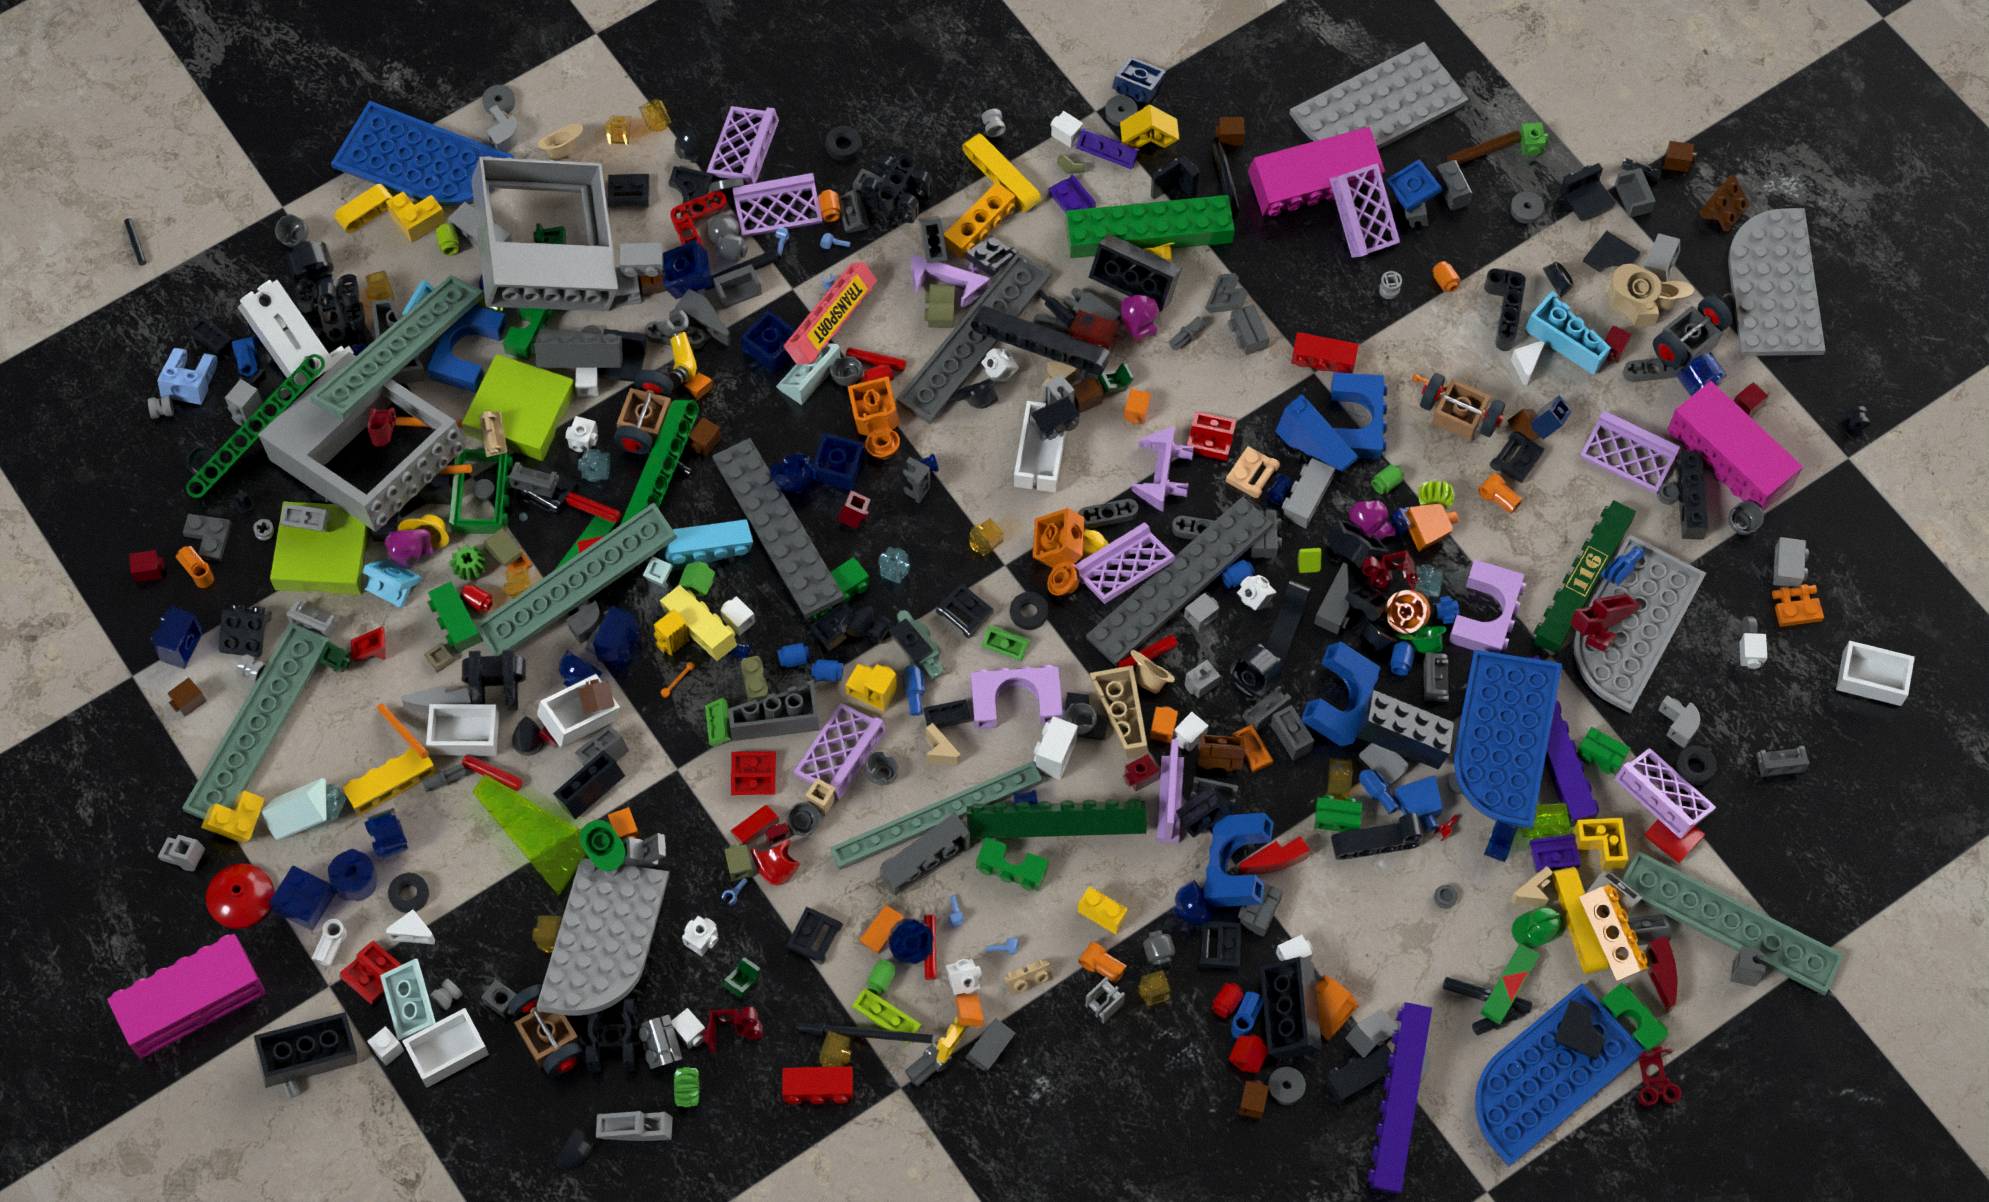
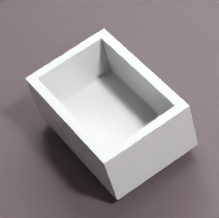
[1836,641,1915,706]
[537,674,620,748]
[426,704,499,756]
[403,1008,489,1088]

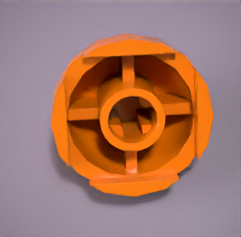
[1385,590,1430,633]

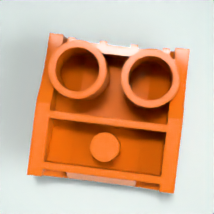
[1316,975,1359,1042]

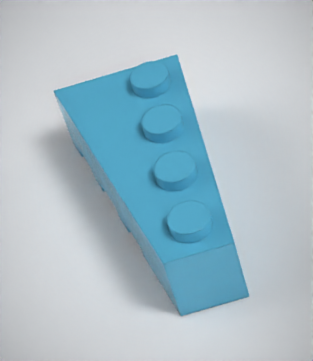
[1525,290,1611,375]
[658,520,753,572]

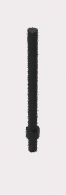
[797,1022,933,1044]

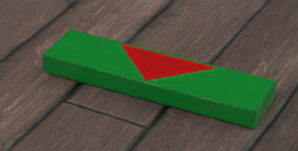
[554,516,619,571]
[1480,943,1540,1025]

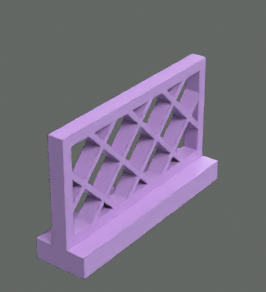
[707,106,779,185]
[1329,163,1400,257]
[733,173,823,237]
[1580,410,1680,494]
[1075,522,1175,604]
[793,703,887,801]
[1156,739,1184,843]
[1614,748,1716,839]

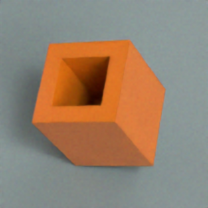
[1124,388,1151,425]
[1150,706,1178,743]
[608,807,640,841]

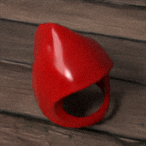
[750,840,801,886]

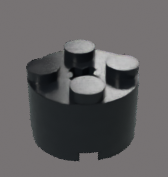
[286,241,334,283]
[1230,644,1283,696]

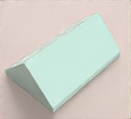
[776,343,841,405]
[259,778,327,840]
[380,959,436,1040]

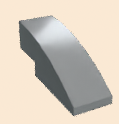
[401,685,472,714]
[596,1111,673,1141]

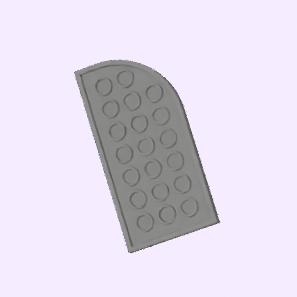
[1289,42,1469,149]
[1728,208,1825,356]
[1574,534,1706,713]
[537,858,669,1015]

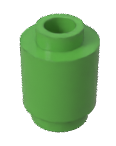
[1372,464,1404,494]
[866,959,896,995]

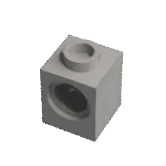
[1184,593,1219,632]

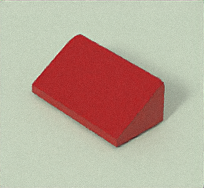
[730,805,779,845]

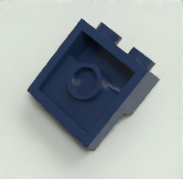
[1112,56,1166,103]

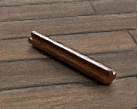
[1446,130,1521,165]

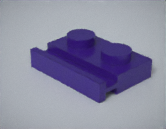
[1048,174,1096,214]
[1529,834,1581,873]

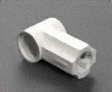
[311,919,347,967]

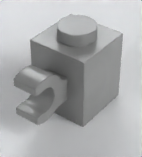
[1185,660,1220,699]

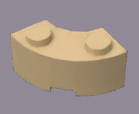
[1608,282,1659,327]

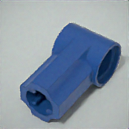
[232,336,258,377]
[1231,991,1263,1039]

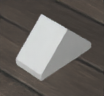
[1511,341,1545,386]
[386,910,435,944]

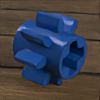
[1434,596,1459,624]

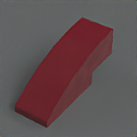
[1570,594,1640,636]
[1646,936,1678,1013]

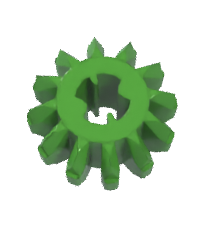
[450,544,487,581]
[674,1067,700,1107]

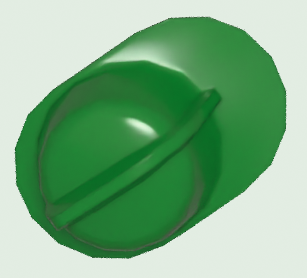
[1395,626,1446,654]
[580,820,626,871]
[1511,907,1565,948]

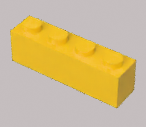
[342,744,437,817]

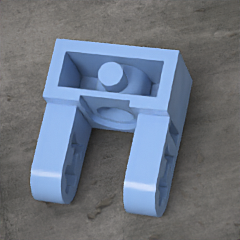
[157,348,217,405]

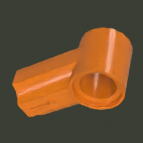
[1478,473,1523,514]
[176,546,214,588]
[1078,942,1127,983]

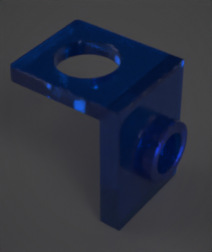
[1389,504,1415,535]

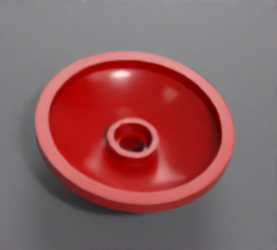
[206,864,275,929]

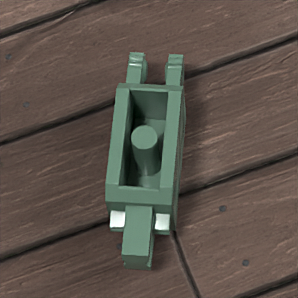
[897,610,943,680]

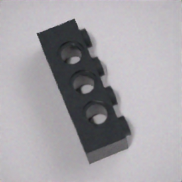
[1676,452,1709,539]

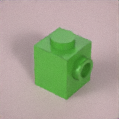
[1520,122,1548,156]
[678,561,715,597]

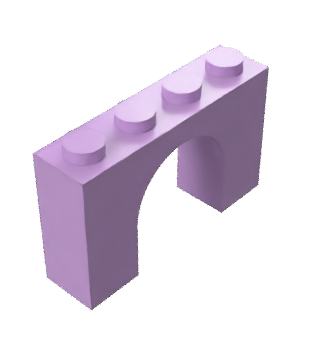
[1449,559,1526,653]
[971,665,1063,729]

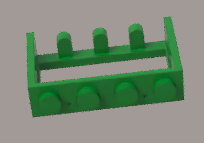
[449,448,513,534]

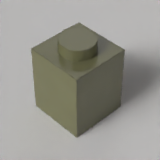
[724,844,753,882]

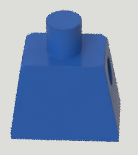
[1393,775,1442,832]

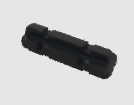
[1621,158,1661,182]

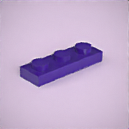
[1076,128,1139,169]

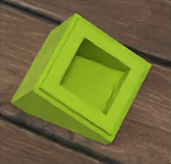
[1298,548,1321,573]

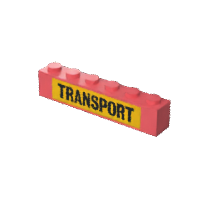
[784,262,877,365]

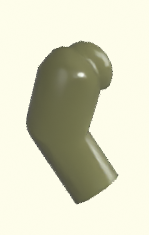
[1057,154,1085,174]

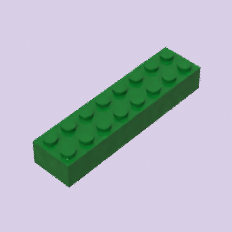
[1065,195,1234,259]

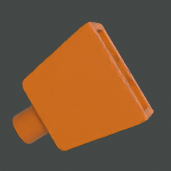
[1403,503,1458,552]

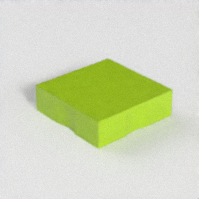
[462,354,576,461]
[270,502,371,595]

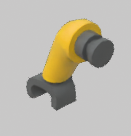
[658,309,697,386]

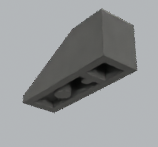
[675,289,731,346]
[1314,562,1350,634]

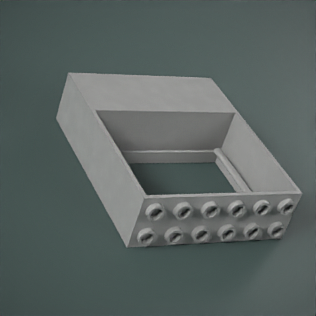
[471,156,618,311]
[258,352,465,532]

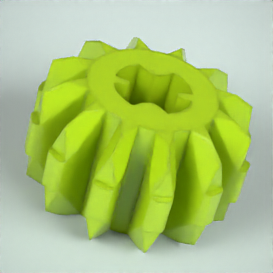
[1418,480,1454,509]

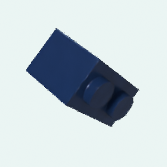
[1530,395,1572,440]

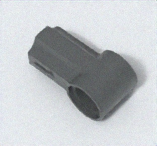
[905,1041,953,1087]

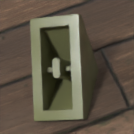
[483,528,523,567]

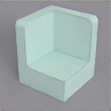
[643,556,673,589]

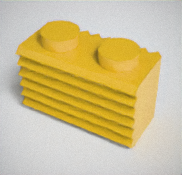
[654,609,690,655]
[1077,886,1127,935]

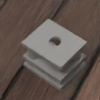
[615,267,641,307]
[1085,976,1125,1024]

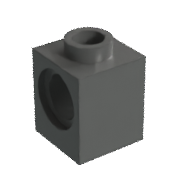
[481,979,517,1019]

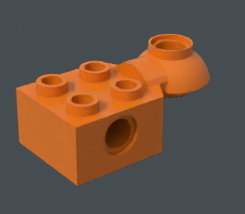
[847,376,900,459]
[1033,508,1084,596]

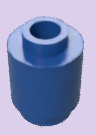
[1221,560,1255,588]
[1390,641,1416,675]
[777,643,810,668]
[811,659,843,682]

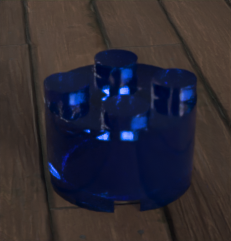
[1676,352,1727,397]
[364,807,409,859]
[328,849,378,901]

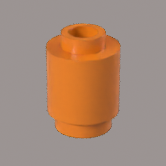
[818,190,841,222]
[1433,261,1461,293]

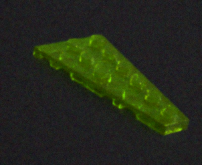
[472,774,587,896]

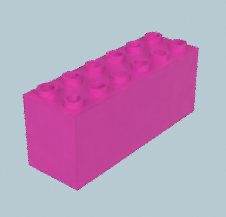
[1248,126,1385,216]
[1667,381,1803,511]
[107,934,266,1059]

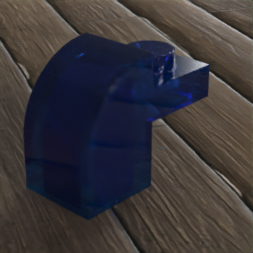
[1484,821,1518,862]

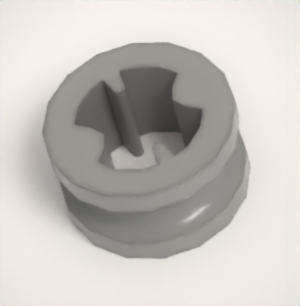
[254,519,274,540]

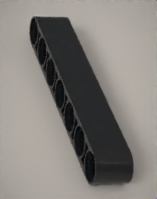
[970,306,1111,375]

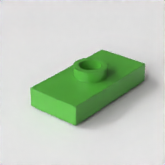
[705,698,732,747]

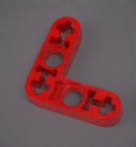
[670,191,727,262]

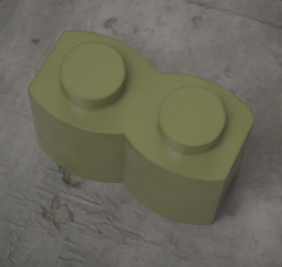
[924,284,955,328]
[741,656,769,702]

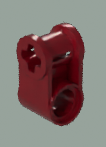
[367,408,396,446]

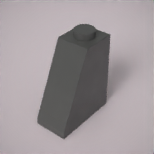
[918,216,947,263]

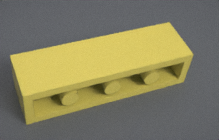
[660,585,737,661]

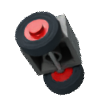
[1653,296,1732,369]

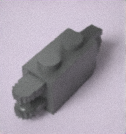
[1063,288,1130,341]

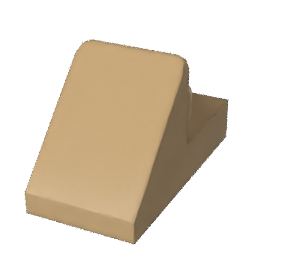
[1042,362,1080,395]
[925,723,961,765]
[1511,866,1553,907]

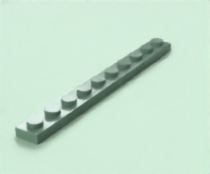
[830,761,1042,870]

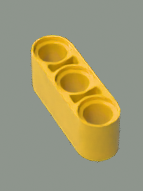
[334,184,393,233]

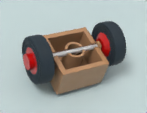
[614,370,673,454]
[1420,373,1505,441]
[508,984,584,1076]

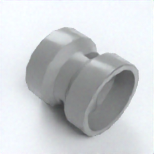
[982,109,1006,137]
[1379,271,1402,299]
[148,395,174,419]
[237,654,266,683]
[430,979,463,1011]

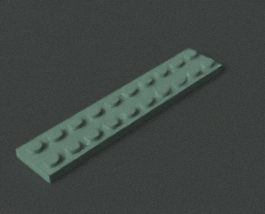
[310,275,484,420]
[475,503,678,656]
[182,623,331,820]
[1622,850,1844,996]

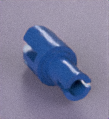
[1601,546,1645,586]
[902,665,925,716]
[1359,769,1400,814]

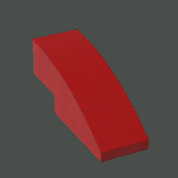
[1238,836,1310,875]

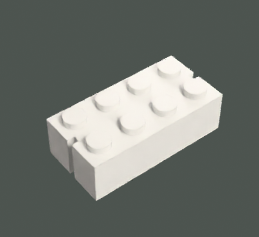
[1014,401,1066,493]

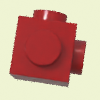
[1229,1034,1268,1073]

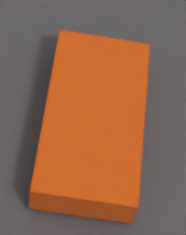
[1232,725,1273,773]
[860,905,904,954]
[954,993,984,1027]

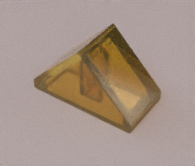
[606,115,632,144]
[1327,758,1353,800]

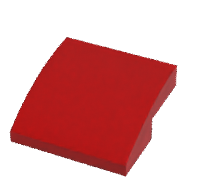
[1187,411,1237,461]
[731,751,776,796]
[1644,819,1705,864]
[339,940,401,1005]

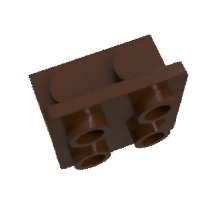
[1699,175,1749,232]

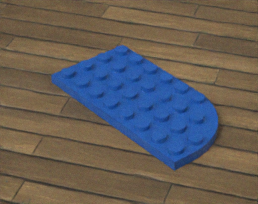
[331,101,514,207]
[1454,650,1562,829]
[1475,983,1644,1167]

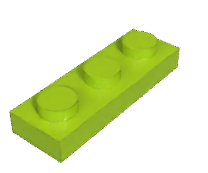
[852,988,921,1045]

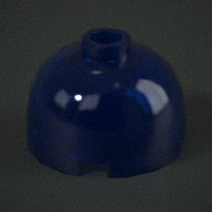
[770,454,814,494]
[559,650,603,687]
[1173,880,1214,926]
[888,917,934,964]

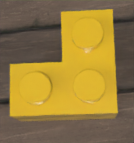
[1120,105,1179,149]
[386,191,446,242]
[845,664,897,712]
[201,790,265,843]
[1573,818,1628,870]

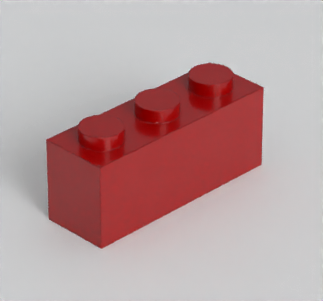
[1291,332,1359,374]
[782,1067,853,1105]

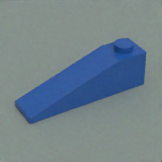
[1275,394,1359,472]

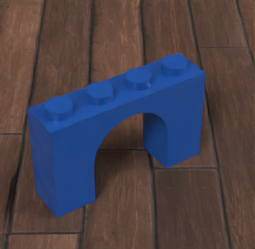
[426,305,507,393]
[1331,373,1387,459]
[1301,642,1381,746]
[1203,813,1274,907]

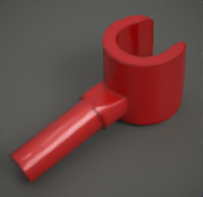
[1434,815,1459,841]

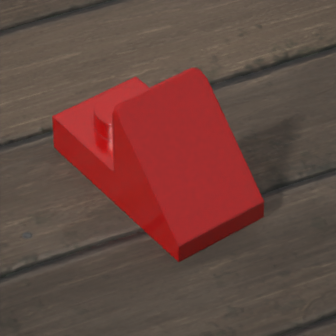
[351,627,386,662]

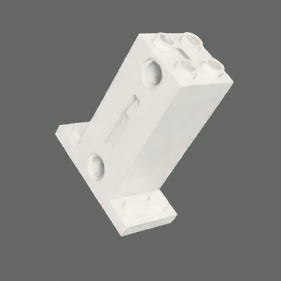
[238,280,354,400]

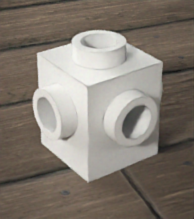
[981,348,1019,382]
[566,416,598,453]
[1237,575,1277,611]
[682,916,718,956]
[946,959,983,995]

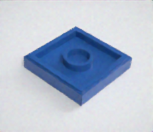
[1385,159,1442,212]

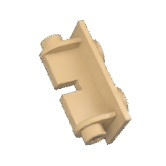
[479,411,508,457]
[1004,959,1053,996]

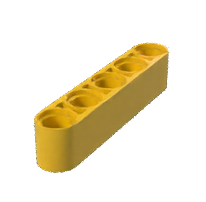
[962,133,1042,212]
[1552,867,1609,975]

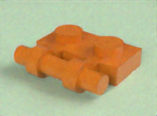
[1772,584,1824,627]

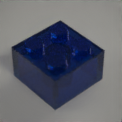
[662,240,712,299]
[740,309,796,373]
[811,433,865,491]
[151,606,204,669]
[593,606,640,669]
[269,865,336,931]

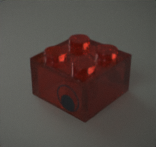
[1069,309,1118,355]

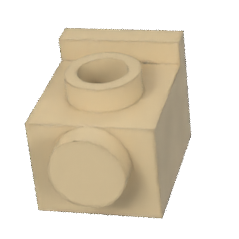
[805,778,836,816]

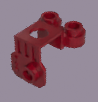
[1362,550,1419,590]
[703,1007,763,1054]
[1638,1046,1681,1107]

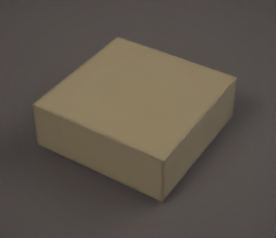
[424,642,455,673]

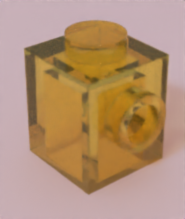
[638,99,671,132]
[364,270,395,301]
[969,518,1004,556]
[504,566,531,599]
[532,916,562,952]
[1138,970,1170,1006]
[819,1031,852,1067]

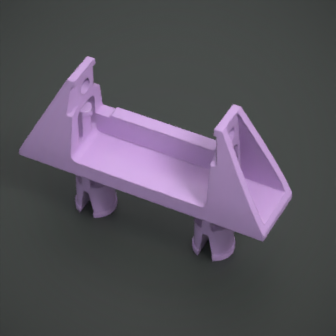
[911,254,990,307]
[1132,427,1194,511]

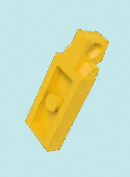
[936,1014,969,1063]

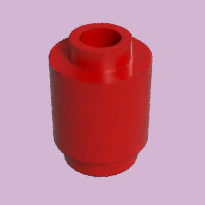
[861,364,894,382]
[460,584,493,614]
[1212,983,1244,1018]

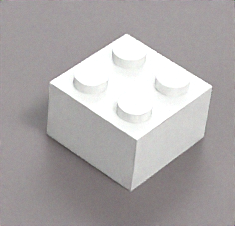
[1033,716,1078,780]

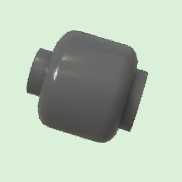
[716,233,748,263]
[1143,930,1175,965]

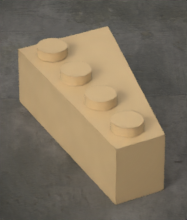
[1090,665,1149,759]

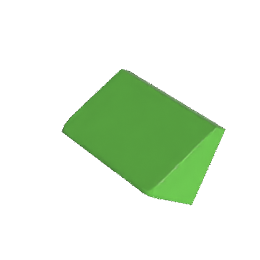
[981,625,1031,661]

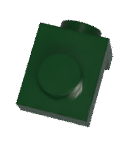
[533,223,566,245]
[1097,362,1134,393]
[317,641,352,673]
[722,957,761,998]

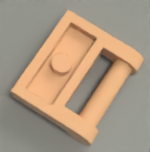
[1226,446,1280,498]

